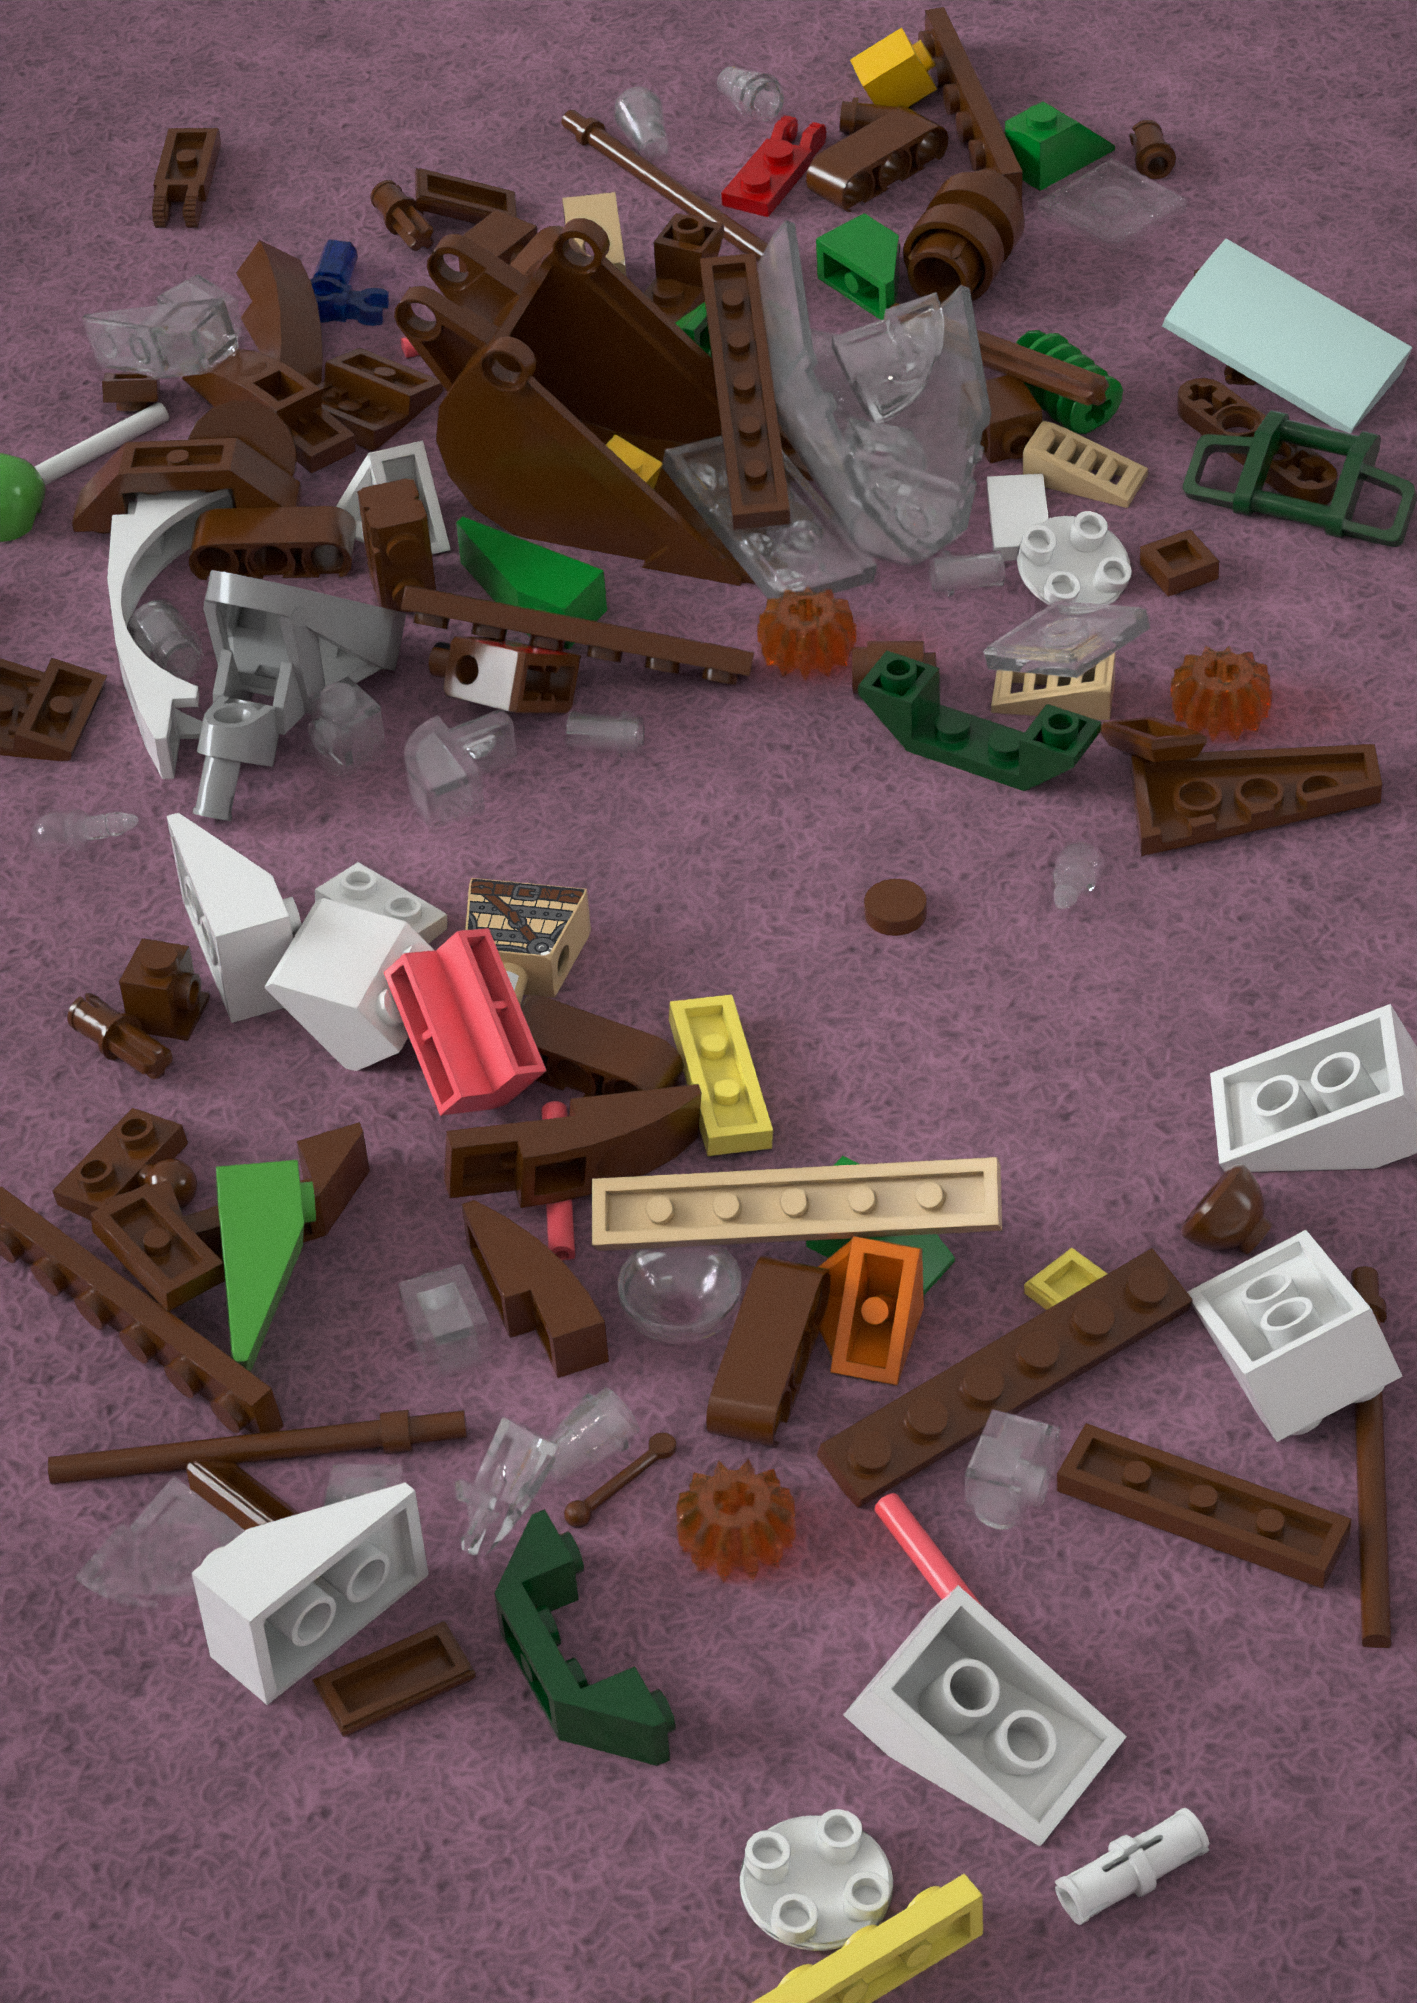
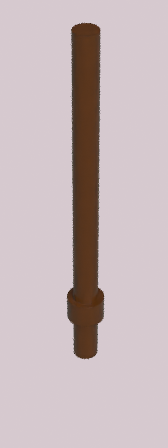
[48,1409,467,1484]

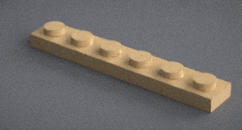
[592,1157,1002,1251]

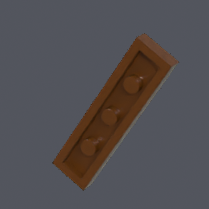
[1057,1423,1352,1589]

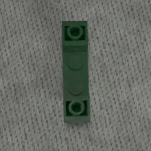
[858,650,1101,791]
[494,1509,676,1766]

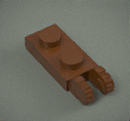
[152,128,221,228]

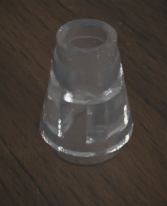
[717,66,784,121]
[614,87,669,159]
[533,1387,640,1486]

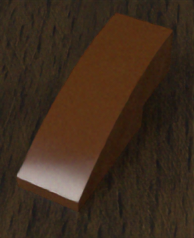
[236,240,323,385]
[461,1200,609,1378]

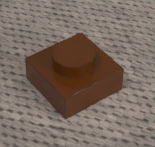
[102,372,160,411]
[1140,529,1219,597]

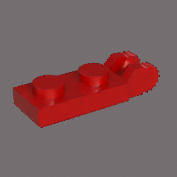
[721,115,827,217]

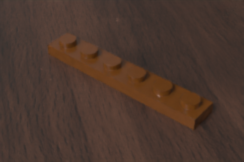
[918,7,1022,206]
[700,253,791,530]
[401,586,755,685]
[0,1186,284,1434]
[817,1248,1193,1508]

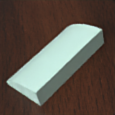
[1162,238,1413,433]

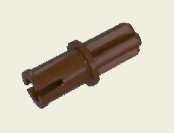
[370,180,434,251]
[67,993,173,1079]

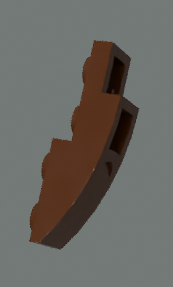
[182,349,356,474]
[444,1084,702,1208]

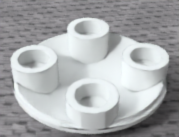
[1017,511,1132,613]
[740,1809,893,1951]

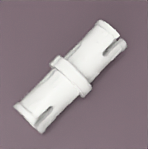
[1055,1808,1209,1925]

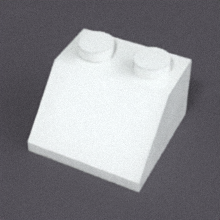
[264,898,434,1071]

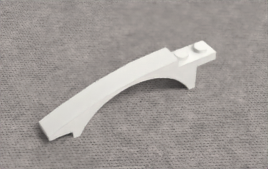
[107,489,235,779]

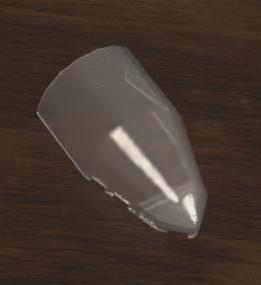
[758,220,991,566]

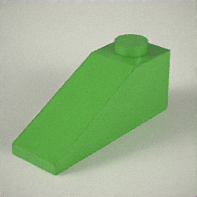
[216,1160,316,1372]

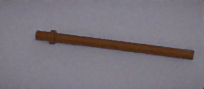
[561,110,786,271]
[1351,1266,1391,1648]

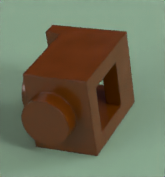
[119,938,210,1041]

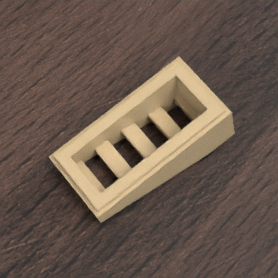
[1023,421,1148,508]
[991,652,1116,720]

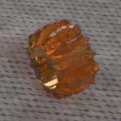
[757,585,857,681]
[1170,645,1273,742]
[676,1459,796,1583]

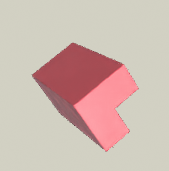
[384,928,546,1116]

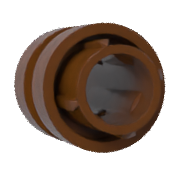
[903,170,1025,306]

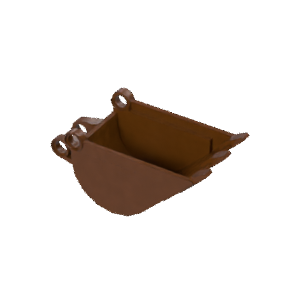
[394,218,841,587]

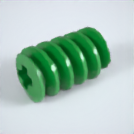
[1016,330,1123,434]

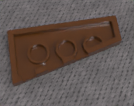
[1131,744,1382,856]

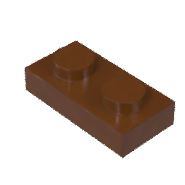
[90,1184,225,1312]

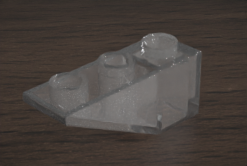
[82,297,239,378]

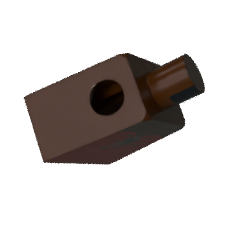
[429,636,581,713]

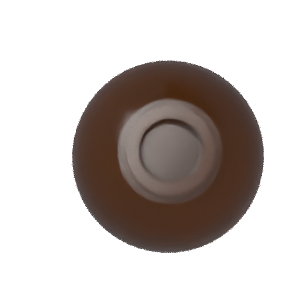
[1181,1164,1273,1255]

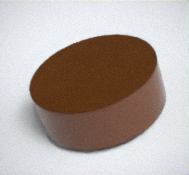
[864,879,927,936]

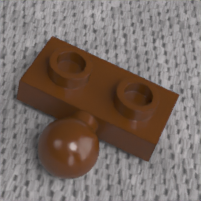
[52,1108,197,1221]

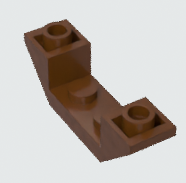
[644,213,724,323]
[72,438,302,534]
[105,1122,370,1262]

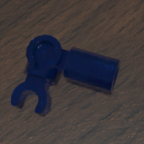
[310,239,389,326]

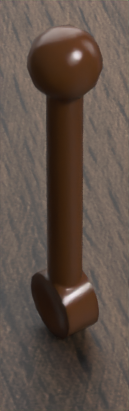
[564,1432,676,1528]

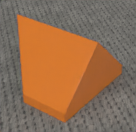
[818,1236,924,1385]

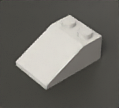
[167,813,302,1023]
[1210,1004,1417,1172]
[1187,1230,1403,1442]
[192,1483,429,1705]
[843,1585,1127,1846]

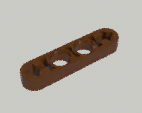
[1177,378,1338,505]

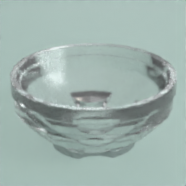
[618,1245,742,1344]

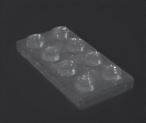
[662,436,877,609]

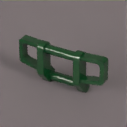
[1183,410,1417,547]

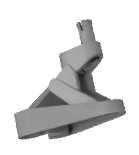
[193,570,407,821]

